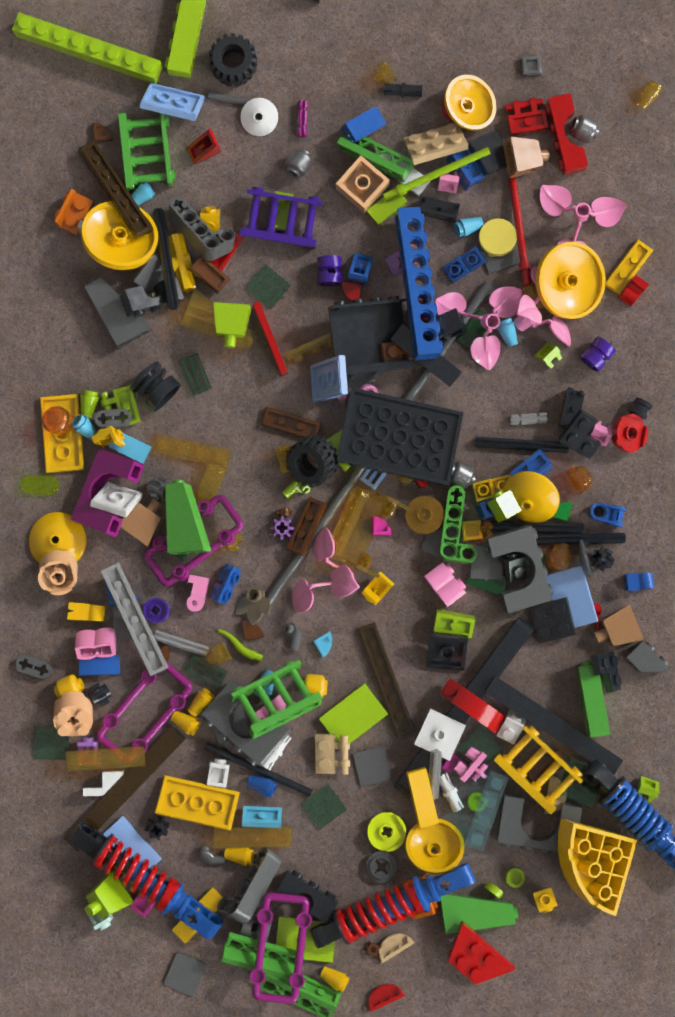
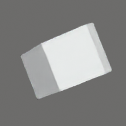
[83,771,124,796]

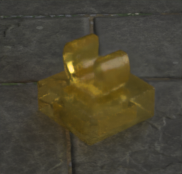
[373,61,397,83]
[221,533,245,552]
[207,642,232,665]

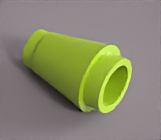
[80,390,99,418]

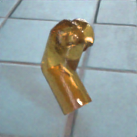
[479,521,493,538]

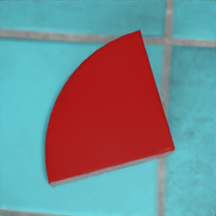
[342,282,361,301]

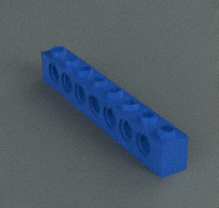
[394,207,443,360]

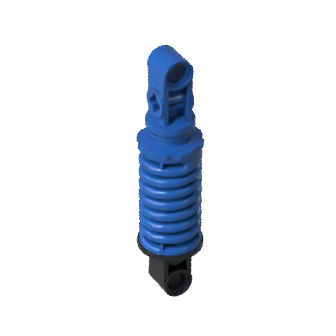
[582,760,675,870]

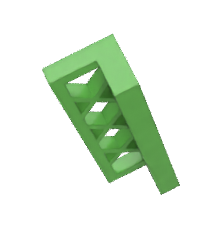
[337,136,414,182]
[221,932,305,980]
[260,974,342,1017]

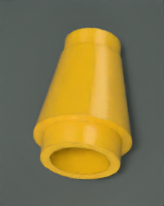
[187,688,215,717]
[171,710,201,736]
[224,847,254,866]
[320,966,350,992]

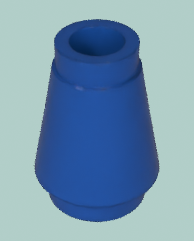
[247,775,277,798]

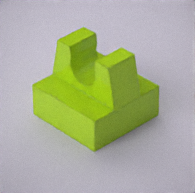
[534,342,562,369]
[637,776,659,802]

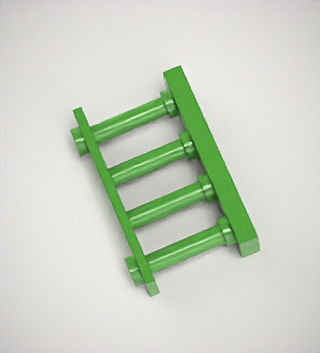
[118,113,176,192]
[230,660,322,739]

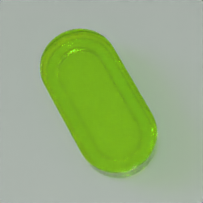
[21,475,60,495]

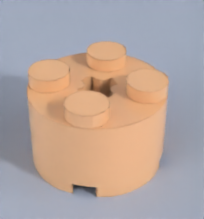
[38,550,78,595]
[53,692,93,737]

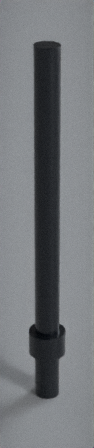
[204,742,313,797]

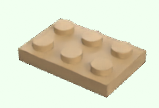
[404,123,468,165]

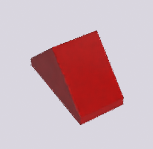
[186,129,221,164]

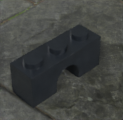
[119,277,184,318]
[276,870,338,923]

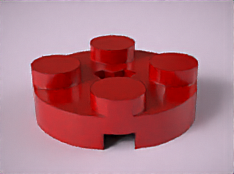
[612,414,648,452]

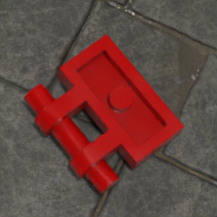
[505,97,548,136]

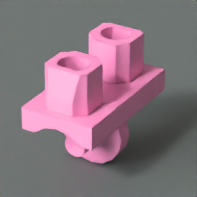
[454,747,488,783]

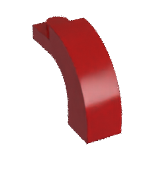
[439,678,506,734]

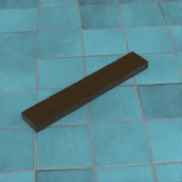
[78,142,153,239]
[357,622,415,738]

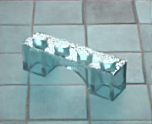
[464,770,509,852]

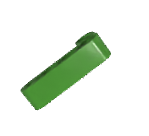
[440,485,477,564]

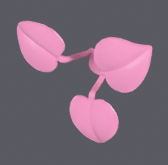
[540,185,627,245]
[514,266,571,347]
[435,287,523,370]
[292,528,360,613]

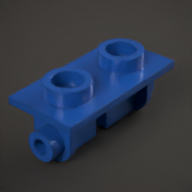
[211,564,241,605]

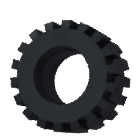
[209,33,257,87]
[286,435,339,487]

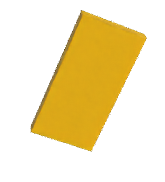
[40,394,85,473]
[155,775,240,831]

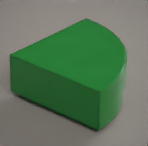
[552,502,573,522]

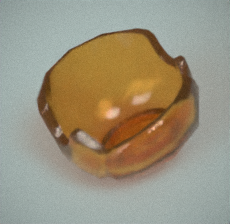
[42,406,73,436]

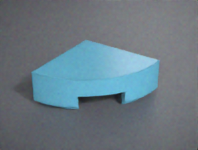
[313,631,332,658]

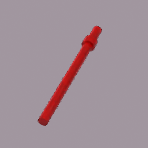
[508,177,531,286]

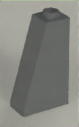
[84,278,152,349]

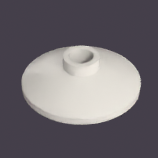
[241,98,278,136]

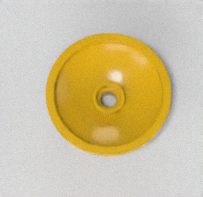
[444,75,496,131]
[503,471,560,523]
[29,512,86,563]
[406,819,464,874]

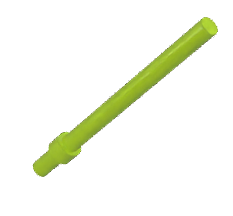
[383,147,491,201]

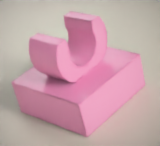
[438,171,460,194]
[590,421,613,447]

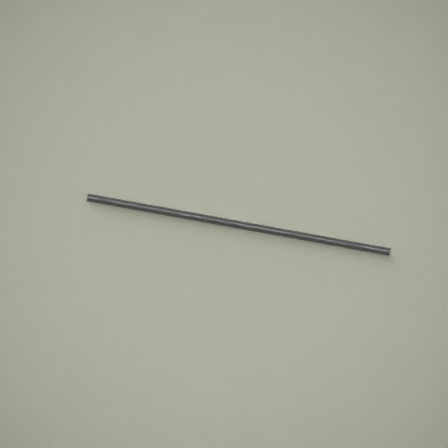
[262,282,492,615]

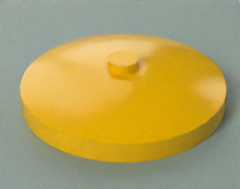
[81,201,158,270]
[536,242,606,319]

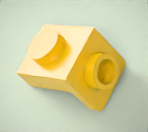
[200,206,220,233]
[91,426,125,448]
[361,571,394,605]
[533,887,558,913]

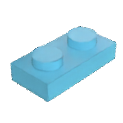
[242,806,282,828]

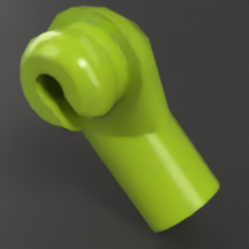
[282,481,311,499]

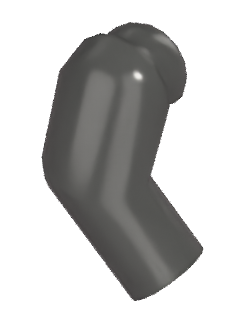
[283,623,302,651]
[198,845,225,865]

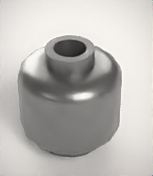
[570,115,599,142]
[285,149,312,178]
[450,461,476,489]

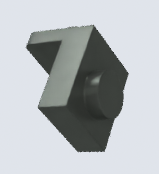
[499,551,526,583]

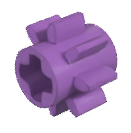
[270,516,294,541]

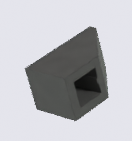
[624,641,670,672]

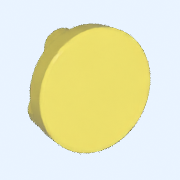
[479,218,517,257]

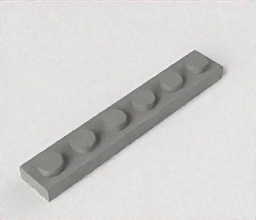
[101,562,169,676]

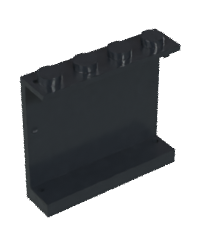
[328,296,414,375]

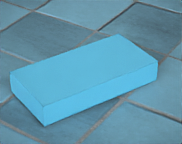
[109,433,152,464]

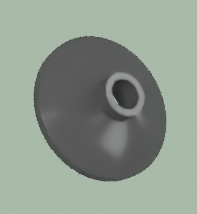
[575,539,593,577]

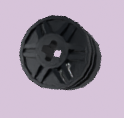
[130,361,181,413]

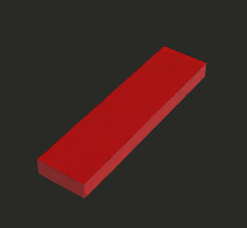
[253,301,288,376]

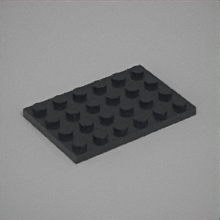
[336,387,464,487]

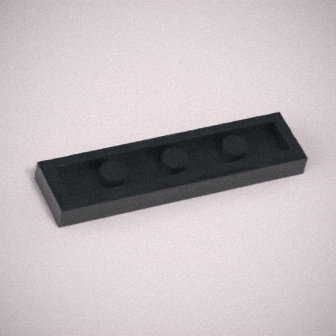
[390,324,462,387]

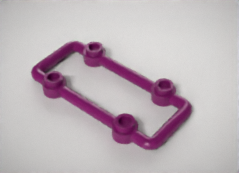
[144,495,243,586]
[97,662,193,763]
[249,892,312,1004]

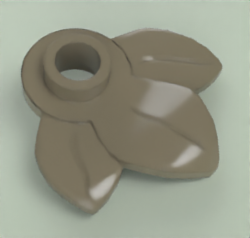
[236,587,271,625]

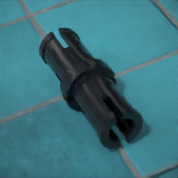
[384,83,422,98]

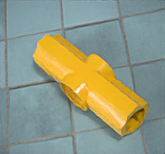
[168,233,196,293]

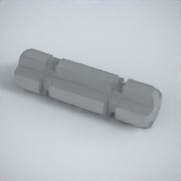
[510,412,548,425]

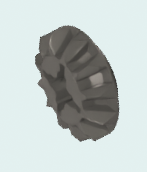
[366,851,397,883]

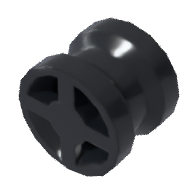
[629,397,653,420]

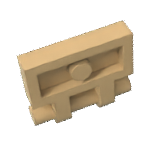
[315,734,350,775]

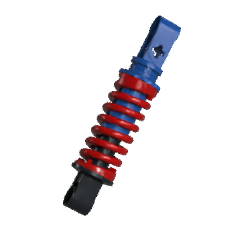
[70,822,223,939]
[309,863,476,949]

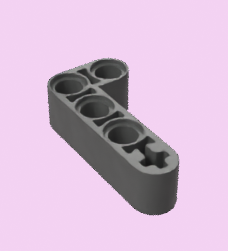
[168,197,235,261]
[217,847,282,924]

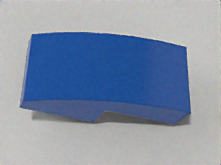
[443,246,487,283]
[78,655,120,676]

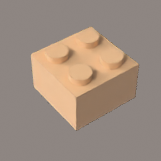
[336,156,390,214]

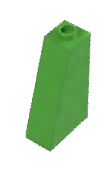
[165,480,211,555]
[576,661,610,737]
[441,893,518,934]

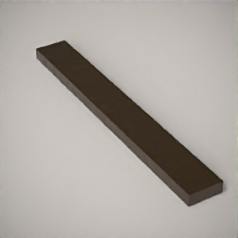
[63,726,186,852]

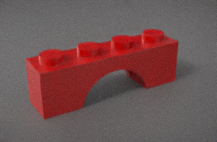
[544,93,588,175]

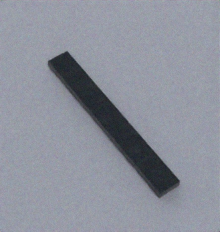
[484,675,623,775]

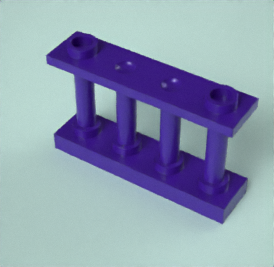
[240,187,323,248]

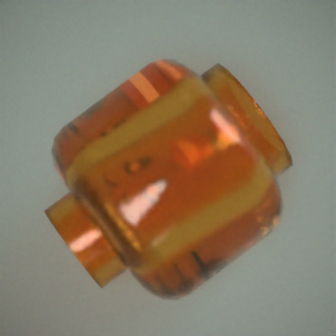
[565,465,593,494]
[545,542,573,572]

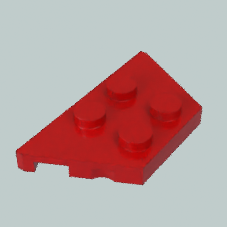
[447,921,515,985]

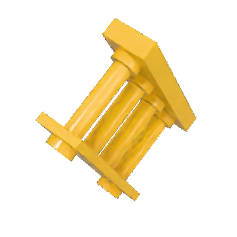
[494,725,583,815]

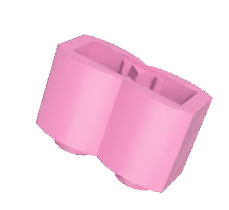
[423,562,466,607]
[75,628,116,660]

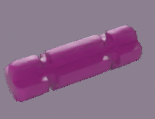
[297,100,308,138]

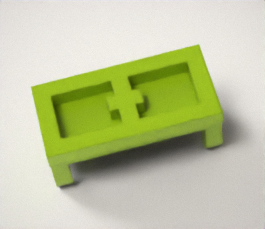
[434,609,475,638]

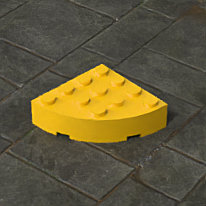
[558,819,637,916]

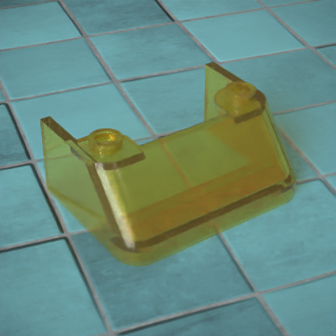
[331,487,410,578]

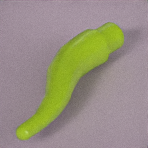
[218,629,263,662]

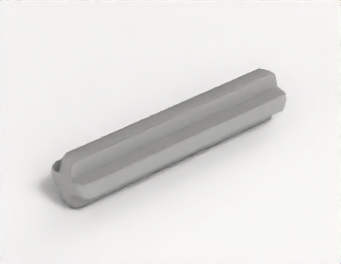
[154,630,209,656]
[428,749,442,800]

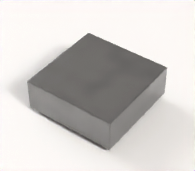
[521,56,542,77]

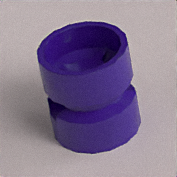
[317,255,342,286]
[580,336,616,372]
[143,598,171,623]

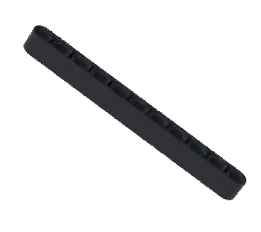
[394,617,535,798]

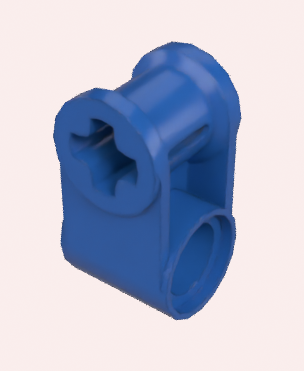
[587,503,627,528]

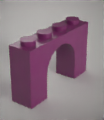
[71,449,144,537]

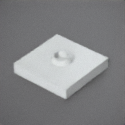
[91,482,142,518]
[414,709,466,761]

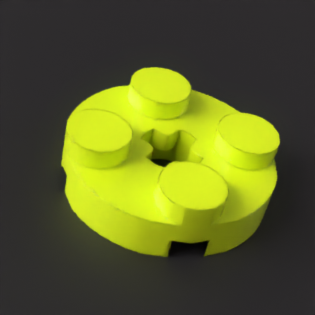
[368,812,406,852]

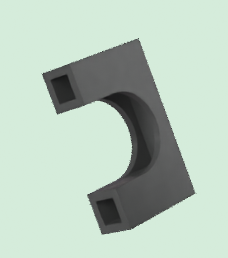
[484,525,553,613]
[201,679,292,766]
[496,793,582,855]

